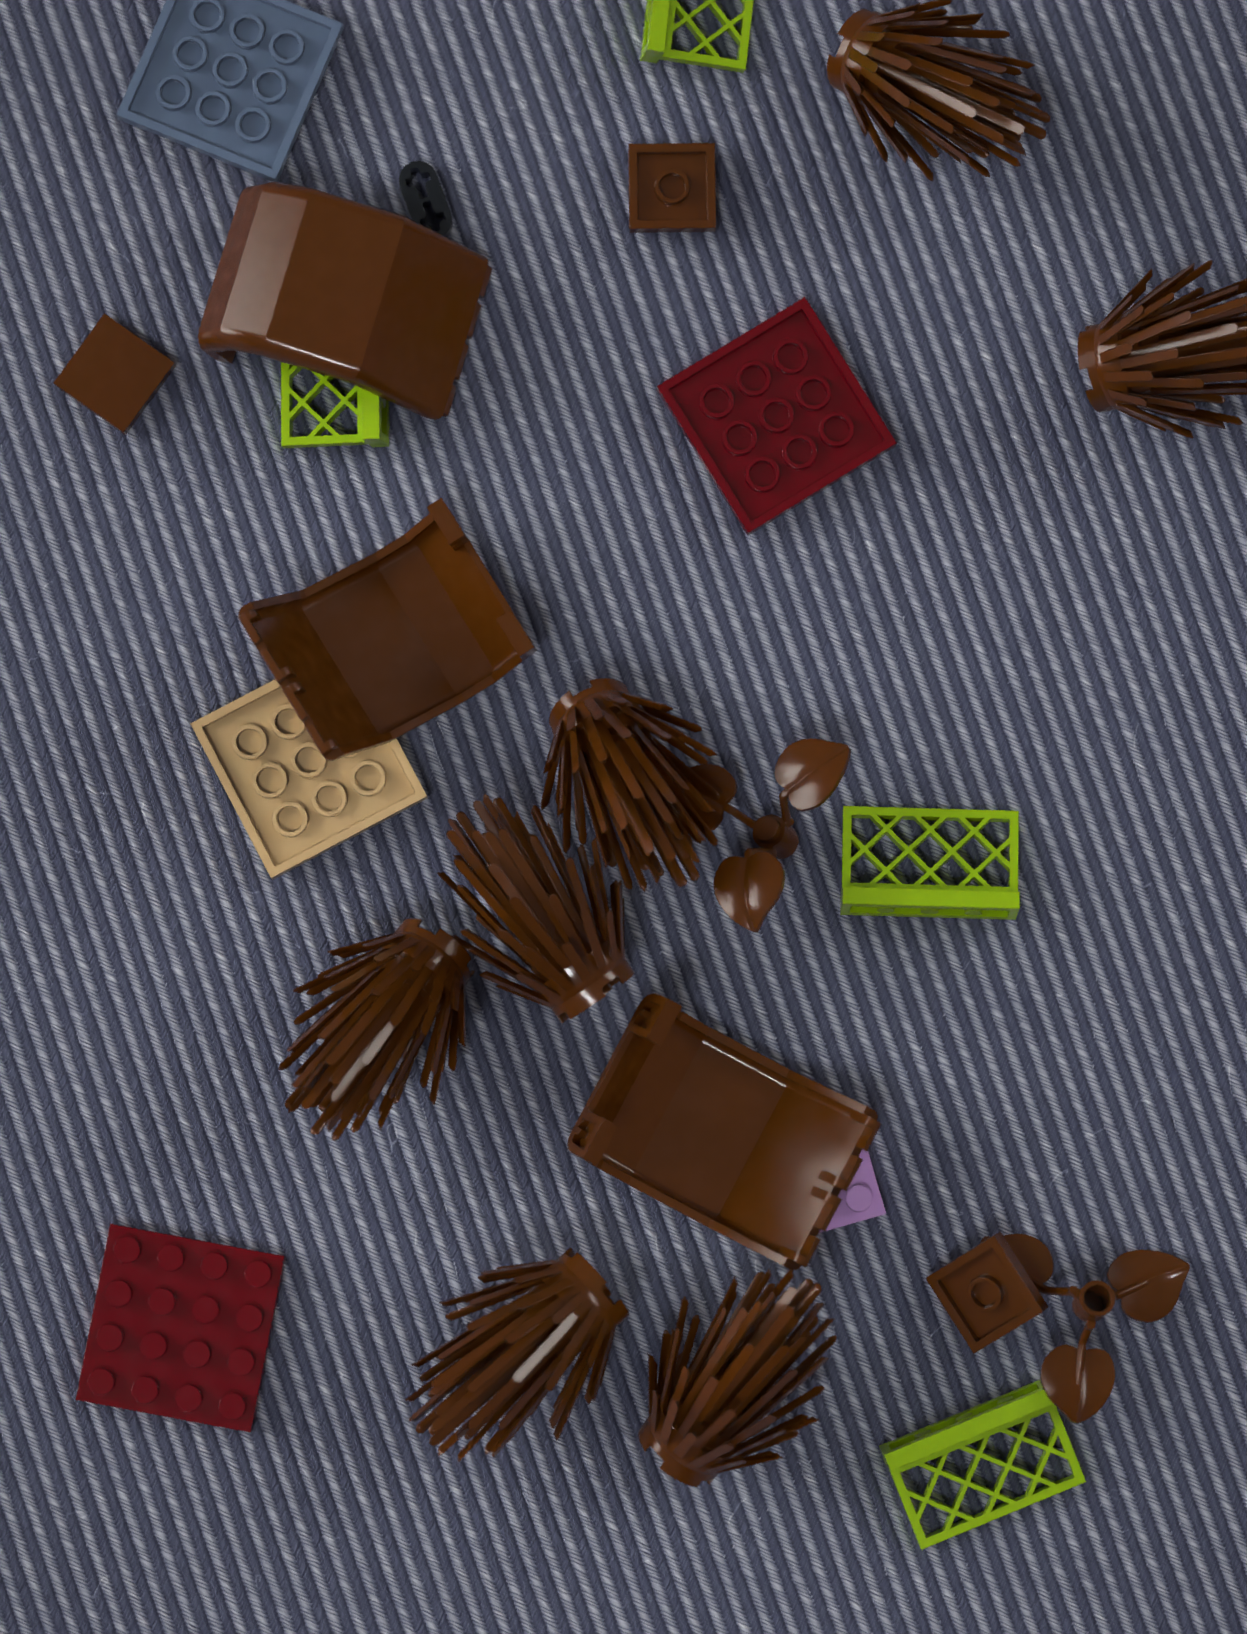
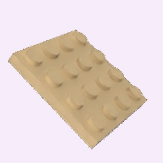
[190,679,428,880]

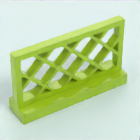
[640,0,754,73]
[281,362,389,448]
[840,806,1020,920]
[879,1379,1086,1550]

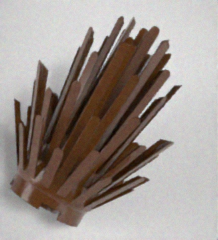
[827,0,1050,181]
[1078,260,1247,438]
[541,678,720,892]
[437,794,635,1023]
[279,918,475,1141]
[404,1247,630,1462]
[638,1267,837,1487]

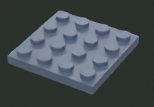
[116,0,344,182]

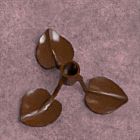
[668,738,851,933]
[980,1234,1190,1424]

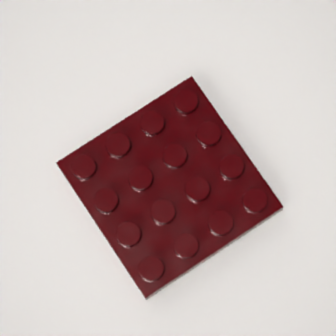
[657,297,897,536]
[76,1224,286,1433]

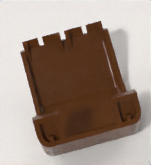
[198,181,492,420]
[238,498,537,761]
[567,993,882,1271]

